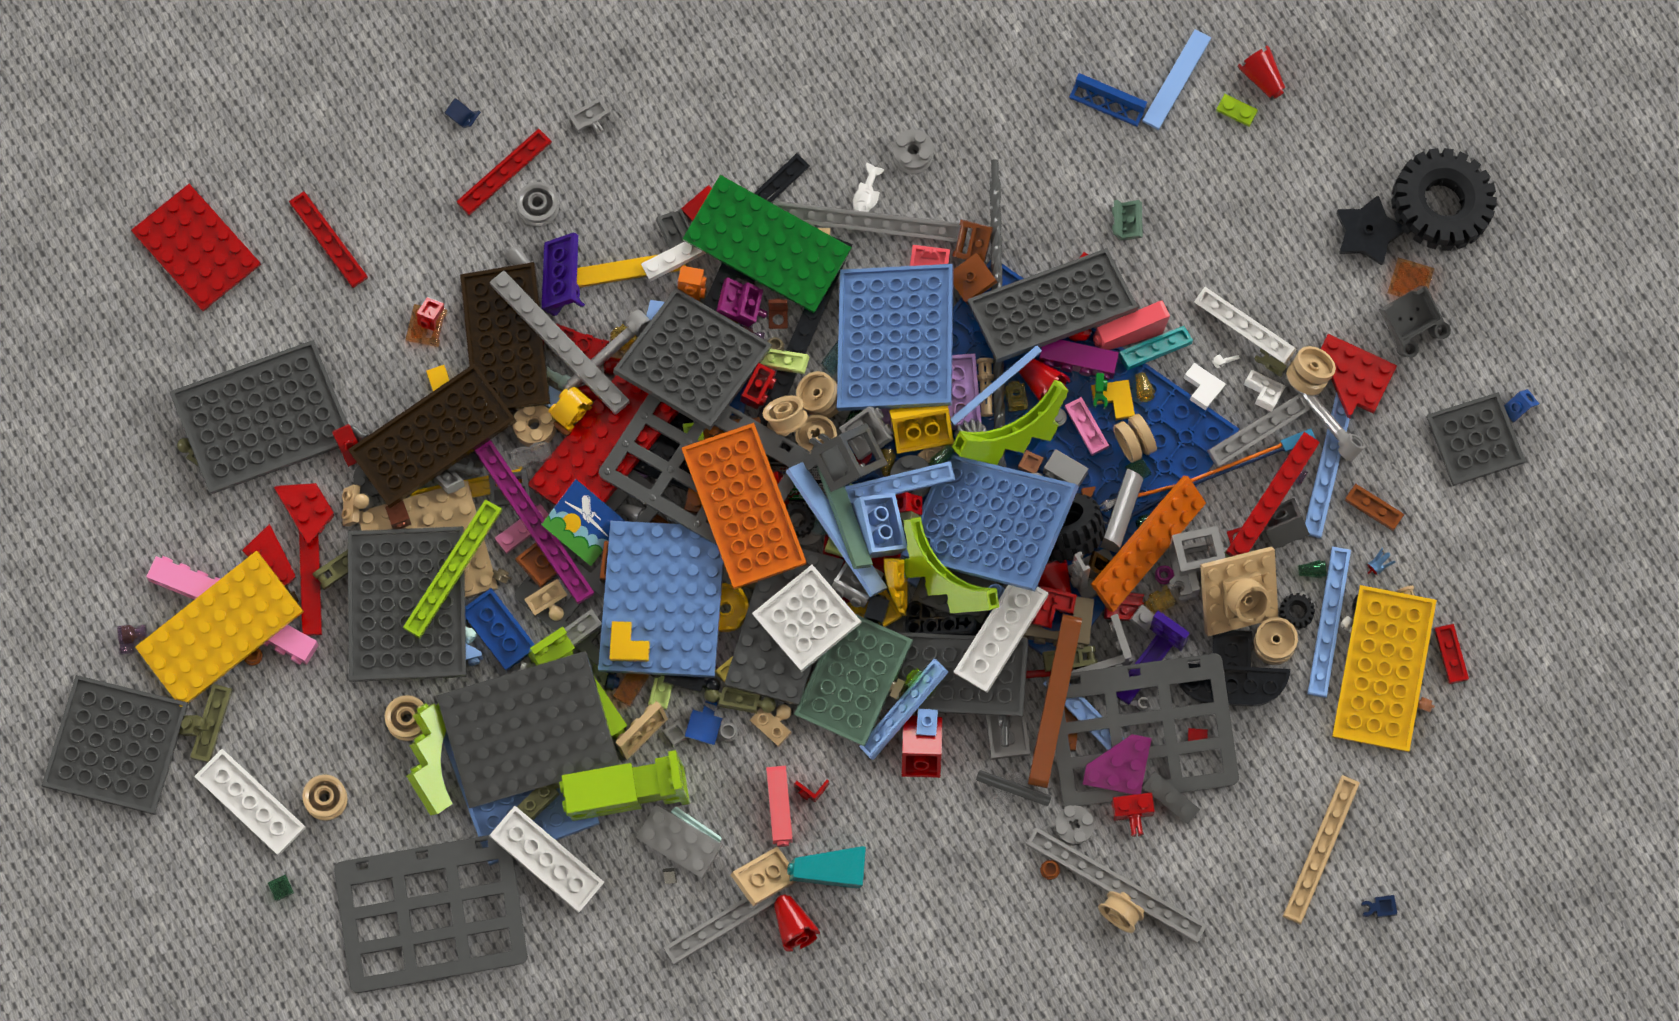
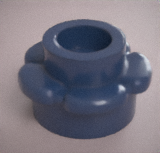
[605,673,620,691]

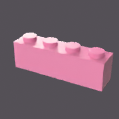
[146,556,220,600]
[263,625,319,665]

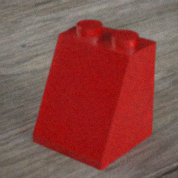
[901,716,942,778]

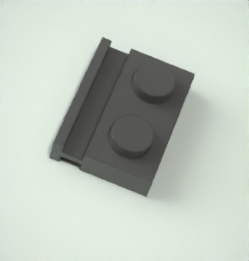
[656,209,690,249]

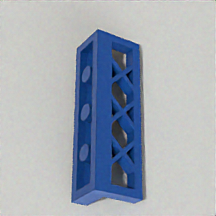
[1069,73,1147,127]

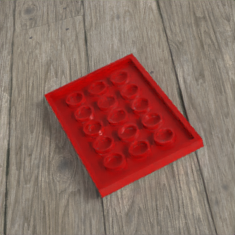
[131,184,261,311]

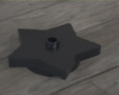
[1336,196,1404,265]

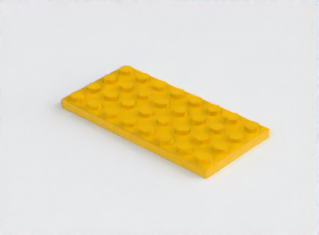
[135,551,304,707]
[1332,585,1437,752]

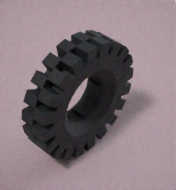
[1391,148,1497,251]

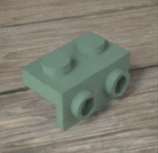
[1112,200,1143,240]

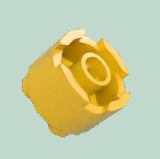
[548,387,593,431]

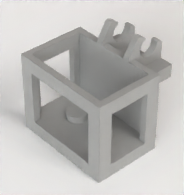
[1168,526,1226,601]

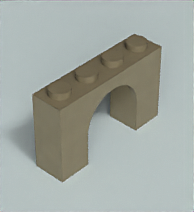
[1022,597,1094,649]

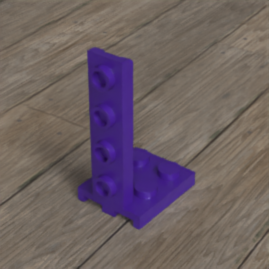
[1116,610,1190,706]

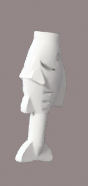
[853,163,884,212]

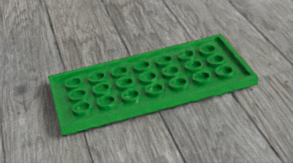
[683,175,852,313]

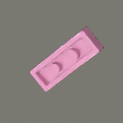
[1064,397,1109,456]
[495,504,549,554]

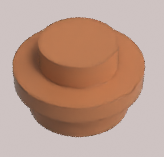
[1417,697,1435,712]

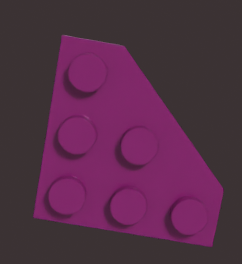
[1082,734,1151,795]

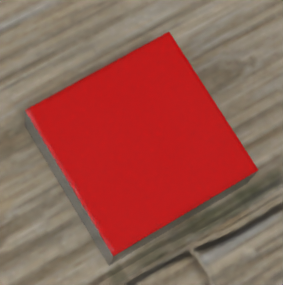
[1188,728,1208,741]

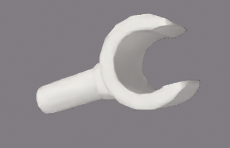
[1212,354,1240,368]
[1341,616,1353,633]
[1120,697,1148,710]

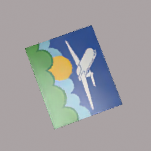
[541,479,625,566]

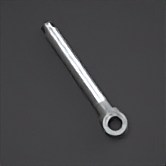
[562,310,651,391]
[1286,376,1365,461]

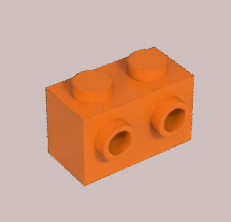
[678,266,707,302]

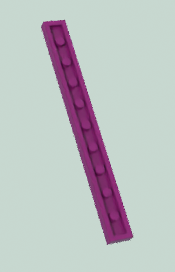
[474,440,594,604]

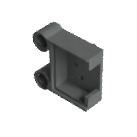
[1379,286,1451,358]

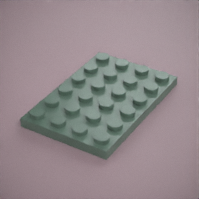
[794,614,913,747]

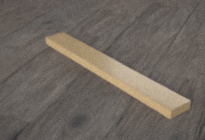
[1283,775,1360,925]

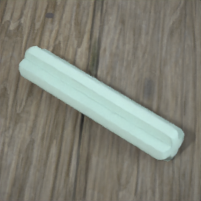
[671,807,722,842]

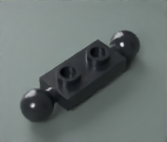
[650,674,720,693]

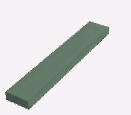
[817,467,873,569]

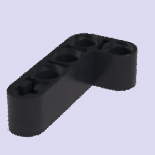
[905,601,982,636]

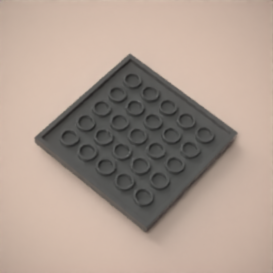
[613,288,772,430]
[42,675,189,815]

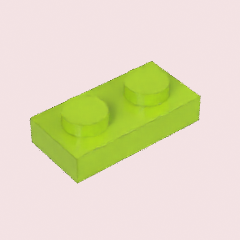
[1216,94,1258,127]

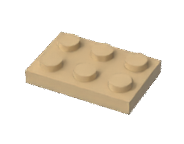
[615,701,668,760]
[731,847,797,906]

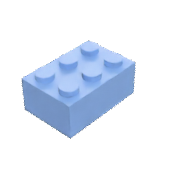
[852,493,907,558]

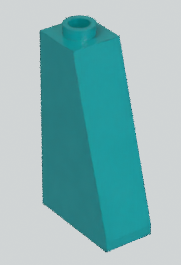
[787,846,866,888]

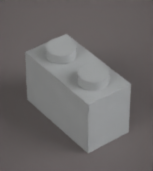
[1043,449,1089,487]

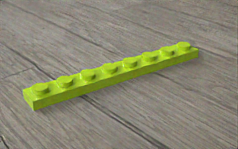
[403,499,502,638]

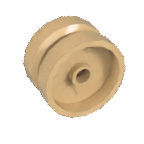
[1286,346,1336,395]
[796,371,839,418]
[1113,414,1157,463]
[795,415,837,453]
[1253,617,1298,665]

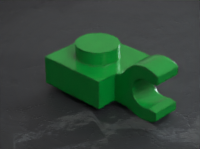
[1093,373,1108,409]

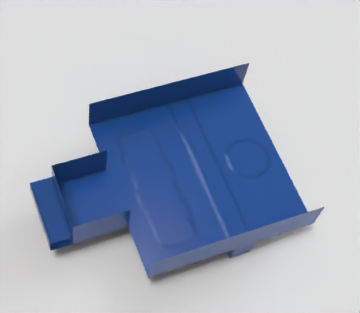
[685,701,723,745]

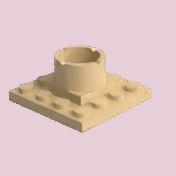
[1200,547,1278,636]

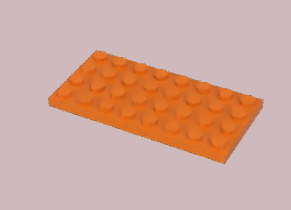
[681,423,807,590]

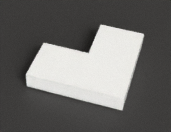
[1183,363,1226,410]
[1244,370,1286,412]

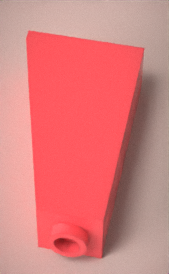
[1093,300,1170,350]
[766,766,793,847]

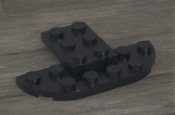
[1178,630,1291,706]

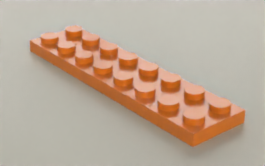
[1091,475,1206,612]

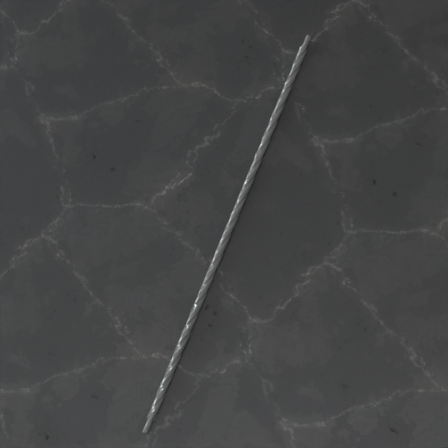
[990,159,1011,747]

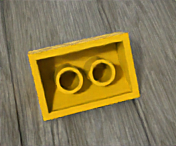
[889,406,954,454]

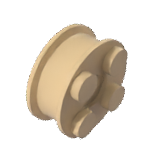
[763,395,808,437]
[513,405,556,448]
[385,695,423,741]
[302,775,348,821]
[1098,891,1145,933]

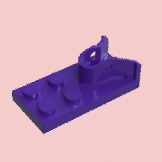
[541,232,585,316]

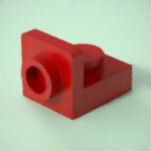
[417,297,444,331]

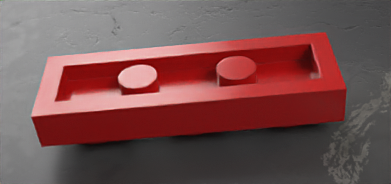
[1434,624,1469,685]

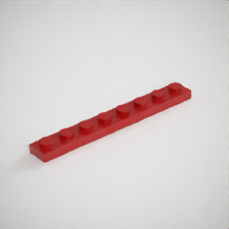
[1225,432,1320,557]

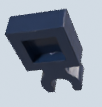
[1361,895,1397,918]

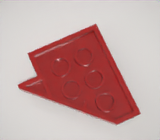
[1321,334,1397,419]

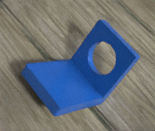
[1504,389,1540,422]

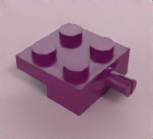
[716,277,768,327]

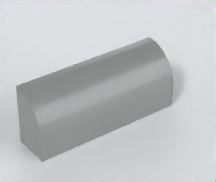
[1100,469,1143,553]

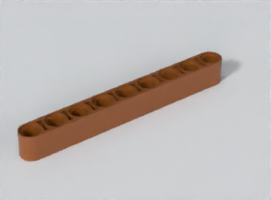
[1028,614,1082,788]

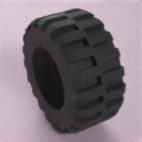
[1049,493,1106,562]

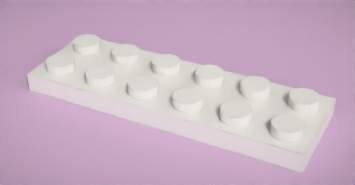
[954,585,1049,693]
[194,749,306,856]
[489,806,604,913]

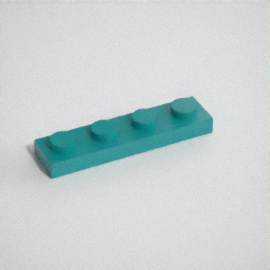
[1118,326,1193,370]

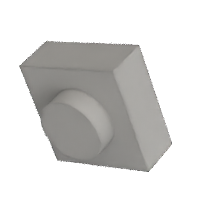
[1129,604,1155,632]

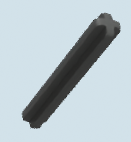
[976,770,1051,806]

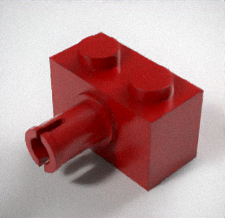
[1112,792,1155,837]

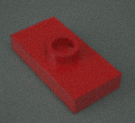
[332,424,358,467]

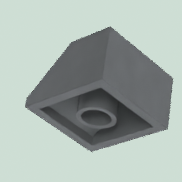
[1265,498,1310,549]

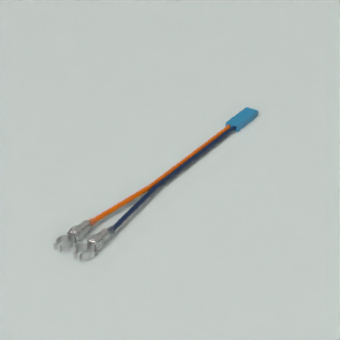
[1099,429,1316,525]

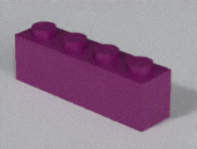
[1039,340,1119,380]

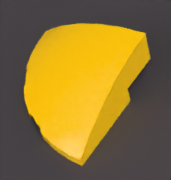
[884,558,908,616]

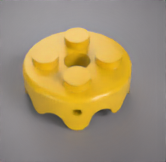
[719,583,749,632]

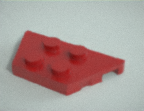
[274,483,334,547]

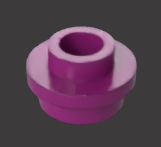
[1155,565,1174,585]

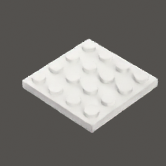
[752,565,862,672]

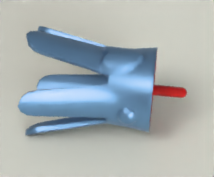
[1367,547,1396,575]

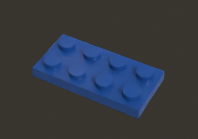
[465,588,535,672]

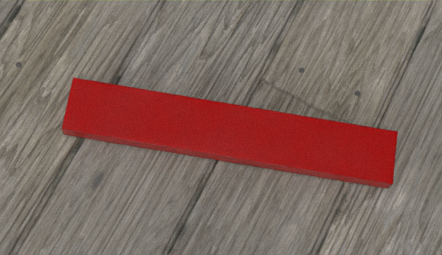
[456,129,552,216]
[289,191,368,288]
[299,532,322,636]

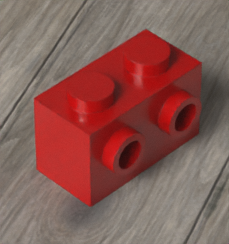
[740,363,776,410]

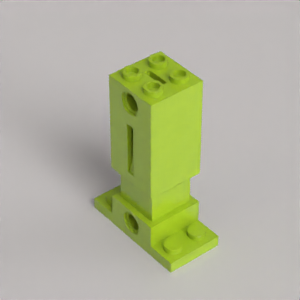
[528,626,627,740]
[559,750,690,821]

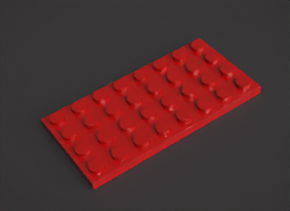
[528,375,679,506]

